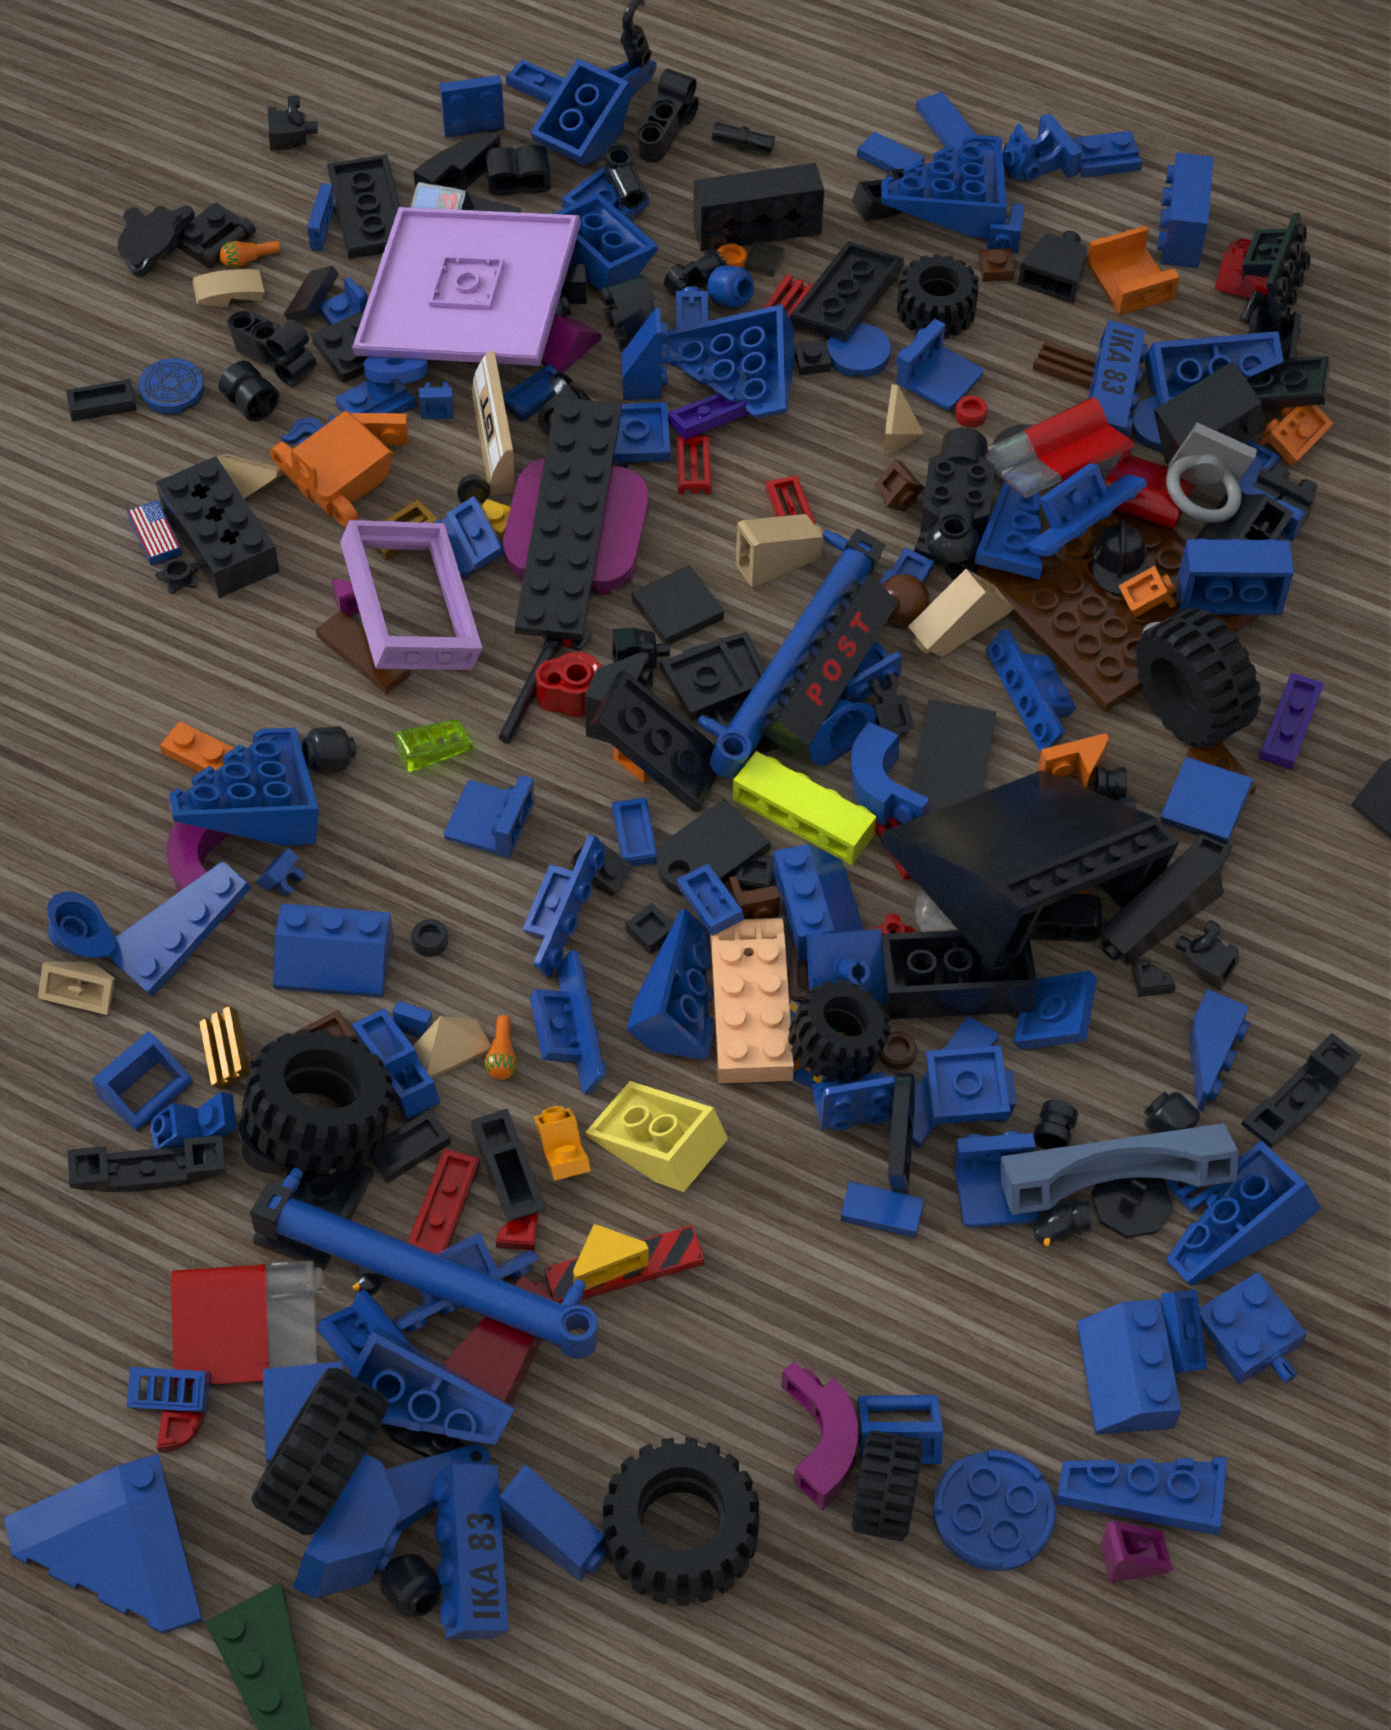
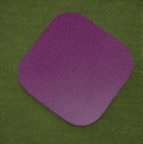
[503,458,649,595]

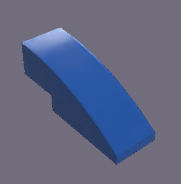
[352,1008,441,1119]

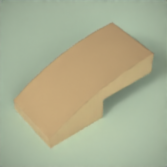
[192,269,265,307]

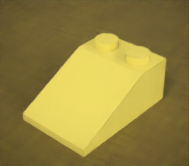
[585,1081,728,1192]

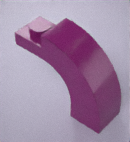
[167,822,235,920]
[781,1361,858,1511]

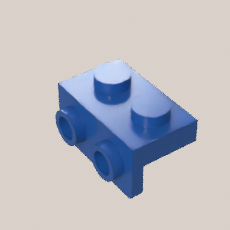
[838,641,903,703]
[317,1290,409,1371]

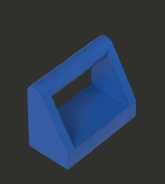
[92,1031,193,1131]
[858,1395,943,1464]

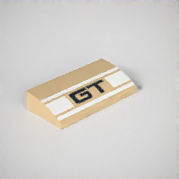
[472,351,515,496]

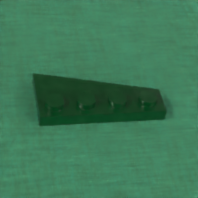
[205,1582,313,1730]

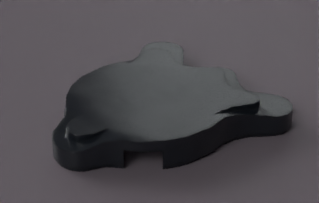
[118,205,195,277]

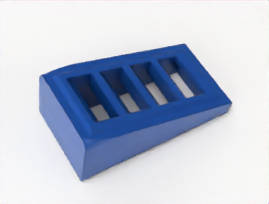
[127,1367,211,1412]

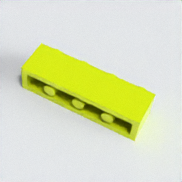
[733,751,877,865]

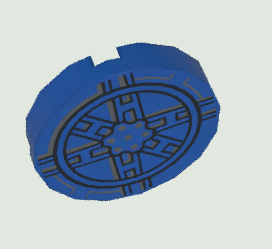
[139,359,204,414]

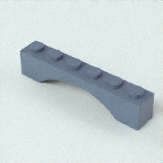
[1001,1123,1238,1215]

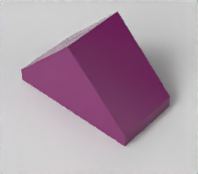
[541,316,602,372]
[1100,1521,1173,1583]

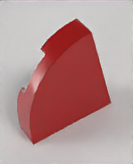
[496,1213,539,1251]
[156,1409,204,1452]

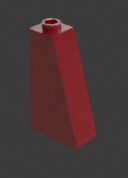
[443,1276,553,1405]

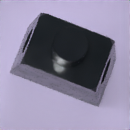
[1018,230,1087,304]

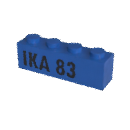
[1088,320,1148,437]
[433,1464,509,1639]

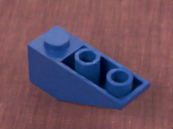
[622,308,668,400]
[1189,989,1251,1112]

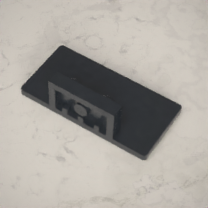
[1242,213,1311,335]

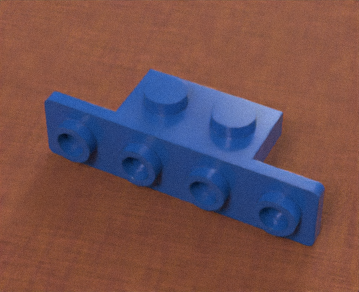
[1027,463,1147,557]
[986,629,1076,752]
[522,834,605,977]
[530,950,606,1094]
[391,1233,539,1333]

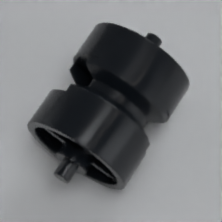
[218,361,280,422]

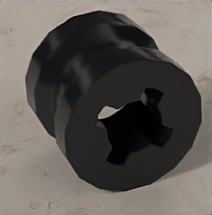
[1094,766,1127,801]

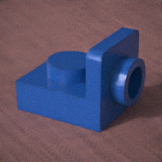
[987,203,1025,254]
[318,277,368,326]
[675,287,708,328]

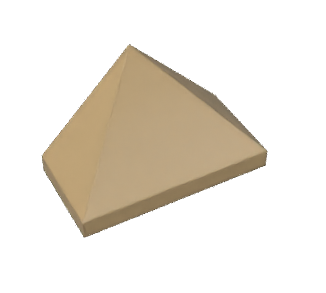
[883,384,925,456]
[217,454,286,499]
[38,962,115,1015]
[413,1016,491,1079]

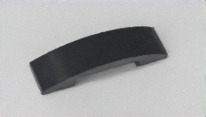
[1241,1033,1362,1148]
[67,1135,226,1192]

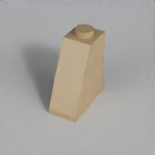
[736,514,825,588]
[908,569,1014,657]

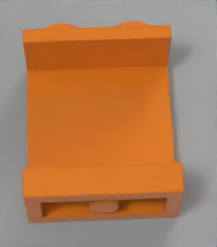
[1086,225,1180,316]

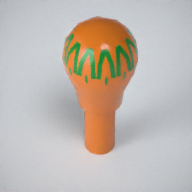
[220,240,280,269]
[484,1015,518,1080]

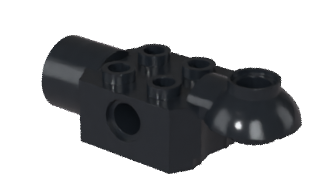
[920,428,995,562]

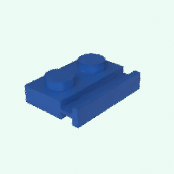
[1072,131,1142,178]
[335,379,416,414]
[434,496,504,578]

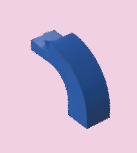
[851,722,930,826]

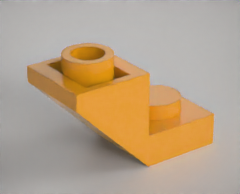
[533,1106,591,1181]

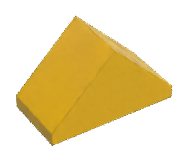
[573,1224,649,1291]

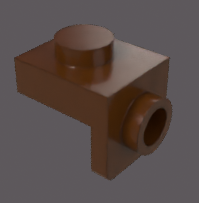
[875,460,925,512]
[728,876,780,919]

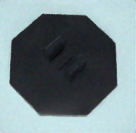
[1091,1177,1173,1239]

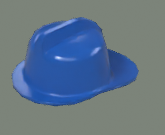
[809,699,877,766]
[46,891,116,958]

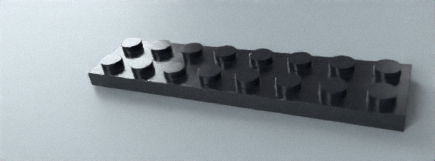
[515,397,622,641]

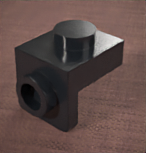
[571,842,632,897]

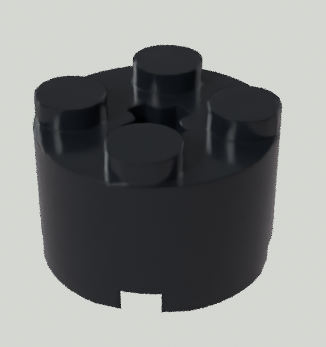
[600,275,662,350]

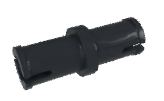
[712,121,775,155]

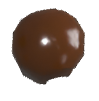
[881,574,931,628]

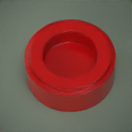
[955,396,988,428]

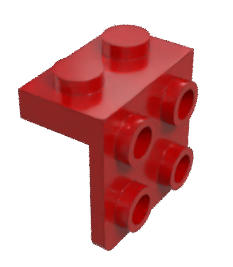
[1215,238,1269,298]

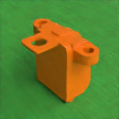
[269,410,394,528]

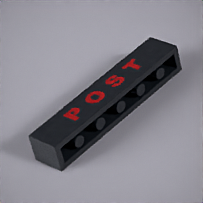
[759,575,899,757]

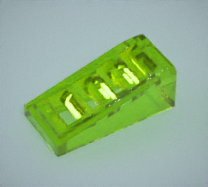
[393,719,473,773]

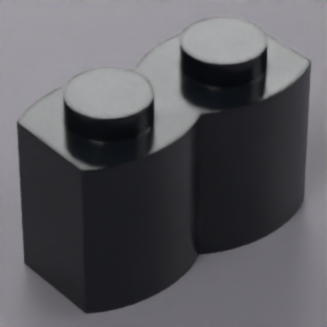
[485,145,551,196]

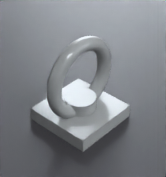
[1166,423,1257,523]

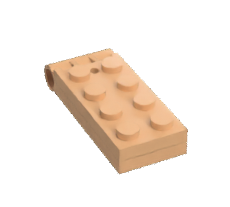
[710,918,794,1083]

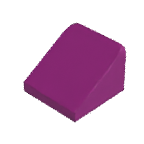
[331,580,360,616]

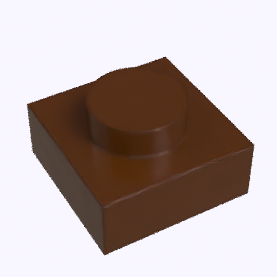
[978,248,1015,282]

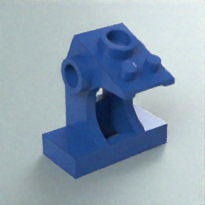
[1003,113,1082,180]

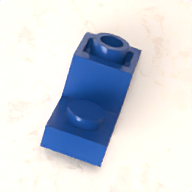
[150,1092,237,1149]

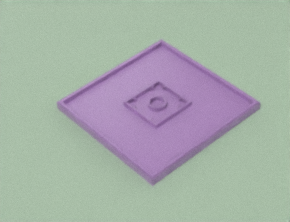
[352,207,581,366]

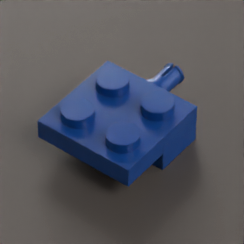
[1199,1272,1307,1384]

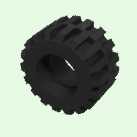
[897,254,979,339]
[788,980,891,1083]
[851,1430,923,1542]

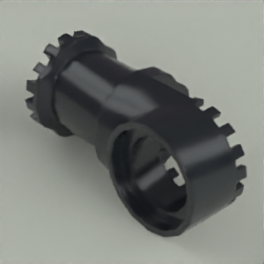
[664,247,727,295]

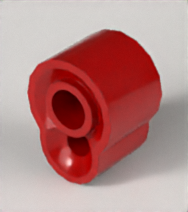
[535,652,601,717]

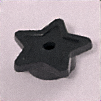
[155,557,198,594]

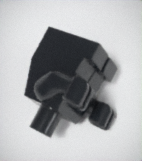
[268,96,318,150]
[612,628,670,687]
[1175,920,1239,991]

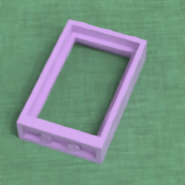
[340,520,483,670]

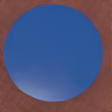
[933,1450,1056,1571]

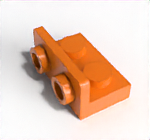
[1256,405,1334,466]

